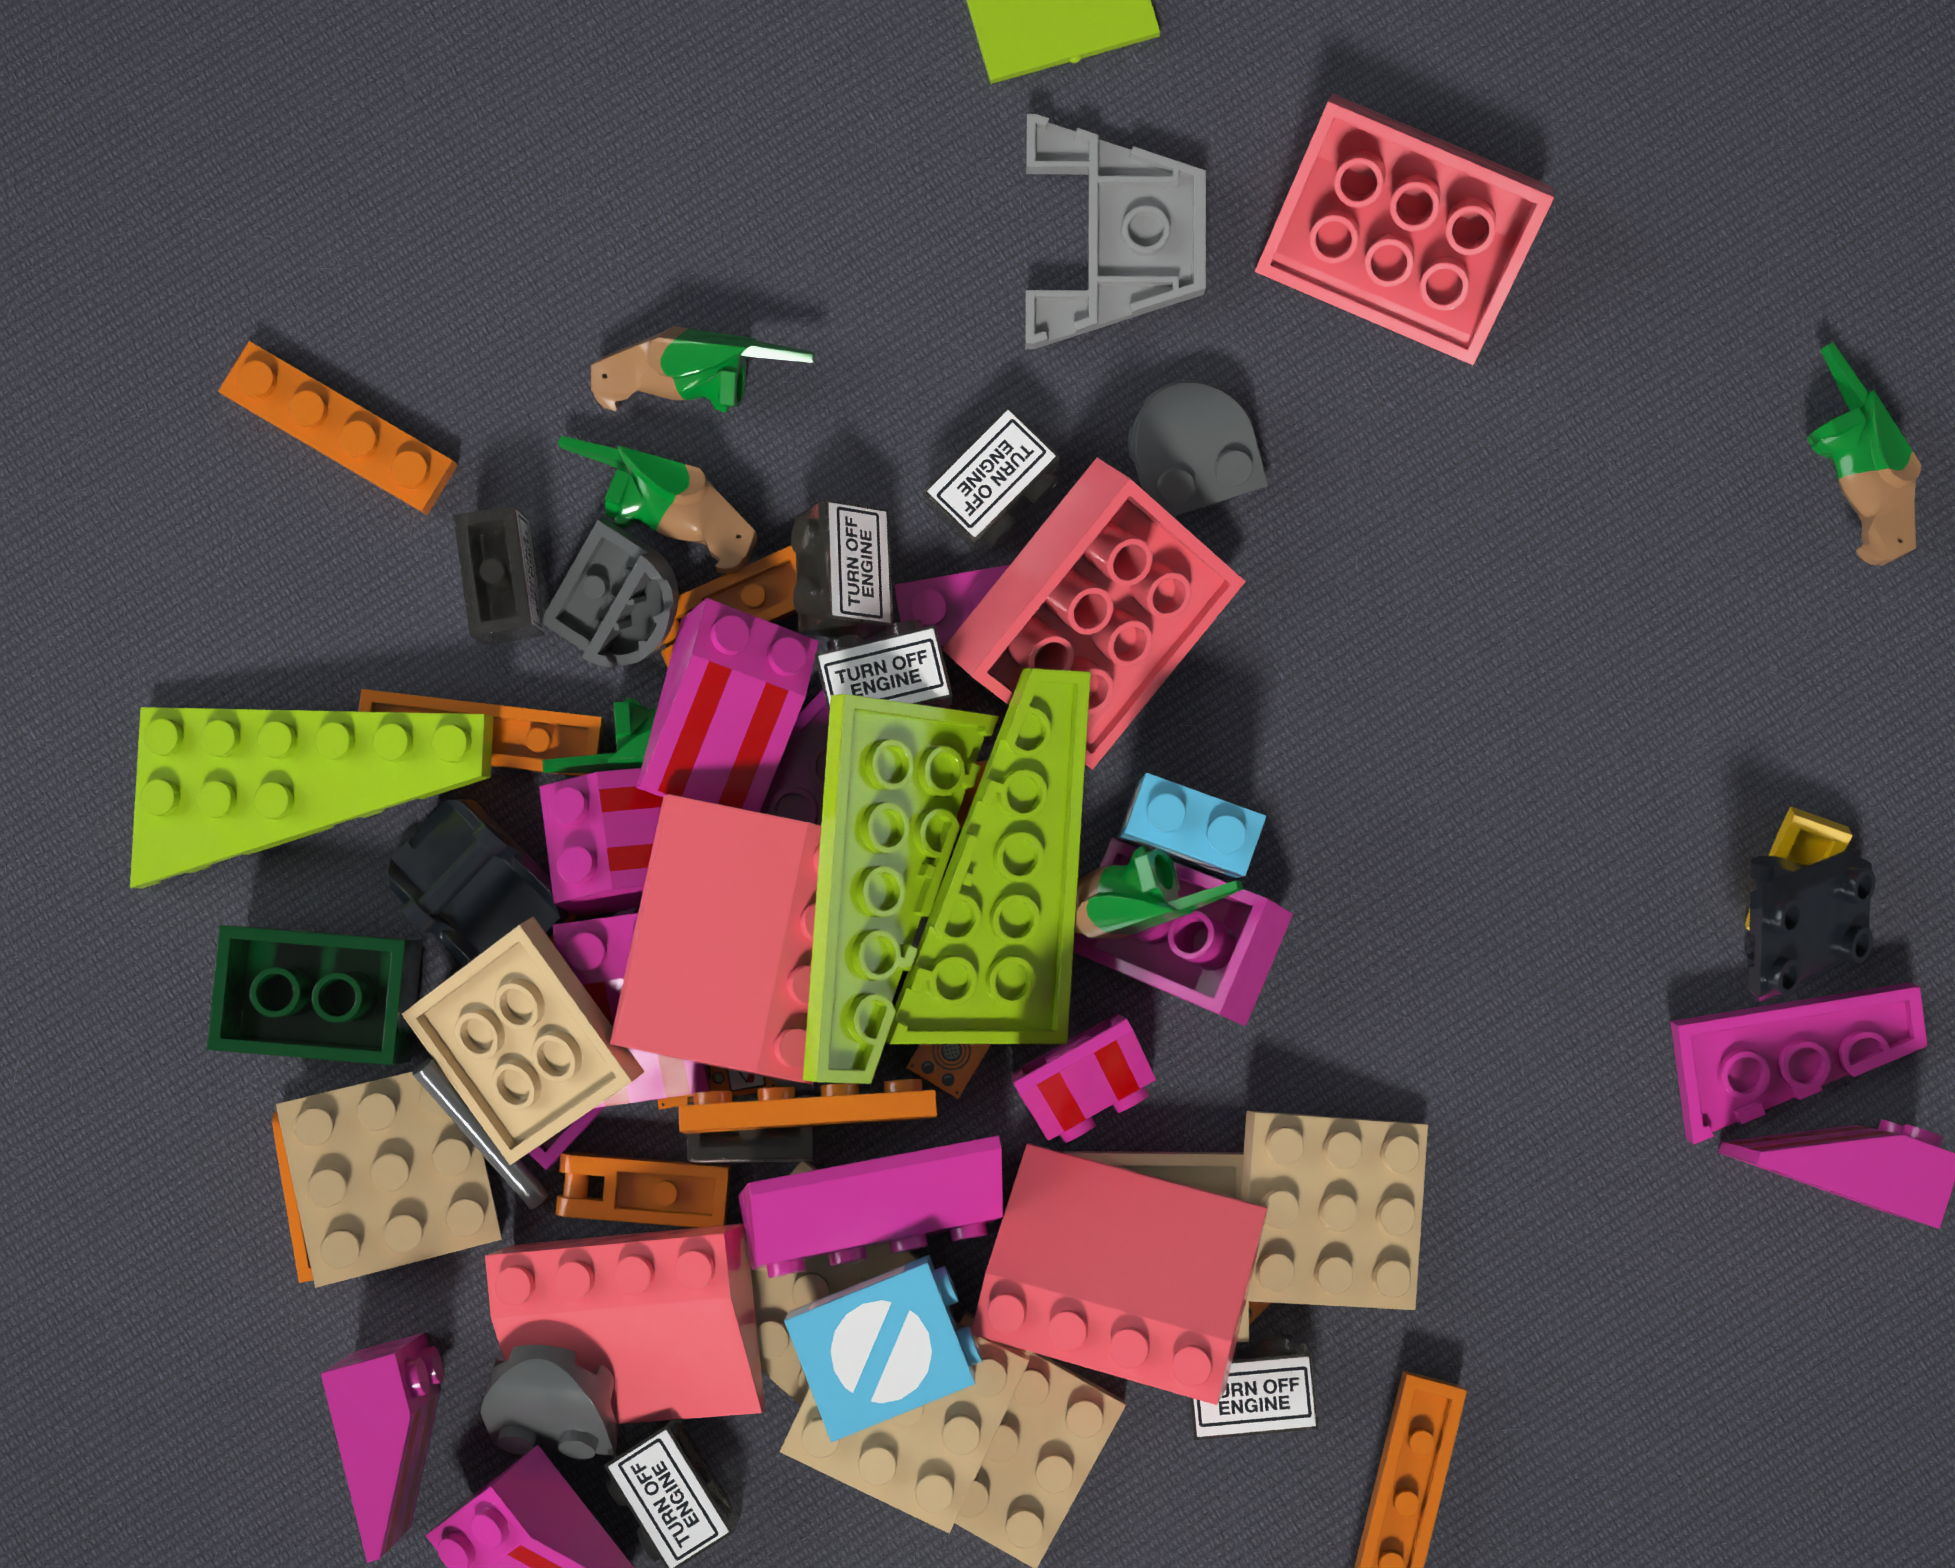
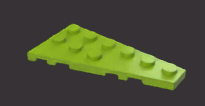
[886,668,1091,1044]
[803,694,999,1084]
[130,707,494,889]

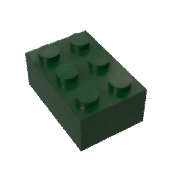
[206,925,423,1065]

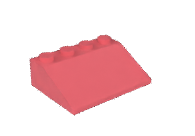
[1255,93,1554,365]
[942,458,1246,770]
[610,794,821,1085]
[972,1143,1268,1405]
[485,1223,765,1424]

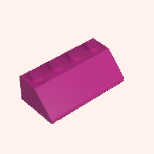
[738,1136,1003,1278]

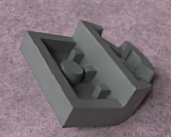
[1128,380,1268,517]
[540,518,679,667]
[481,1345,620,1459]

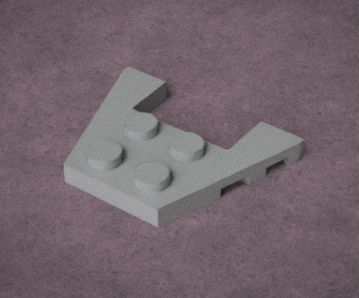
[1025,114,1206,349]

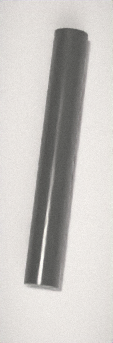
[412,1058,549,1209]

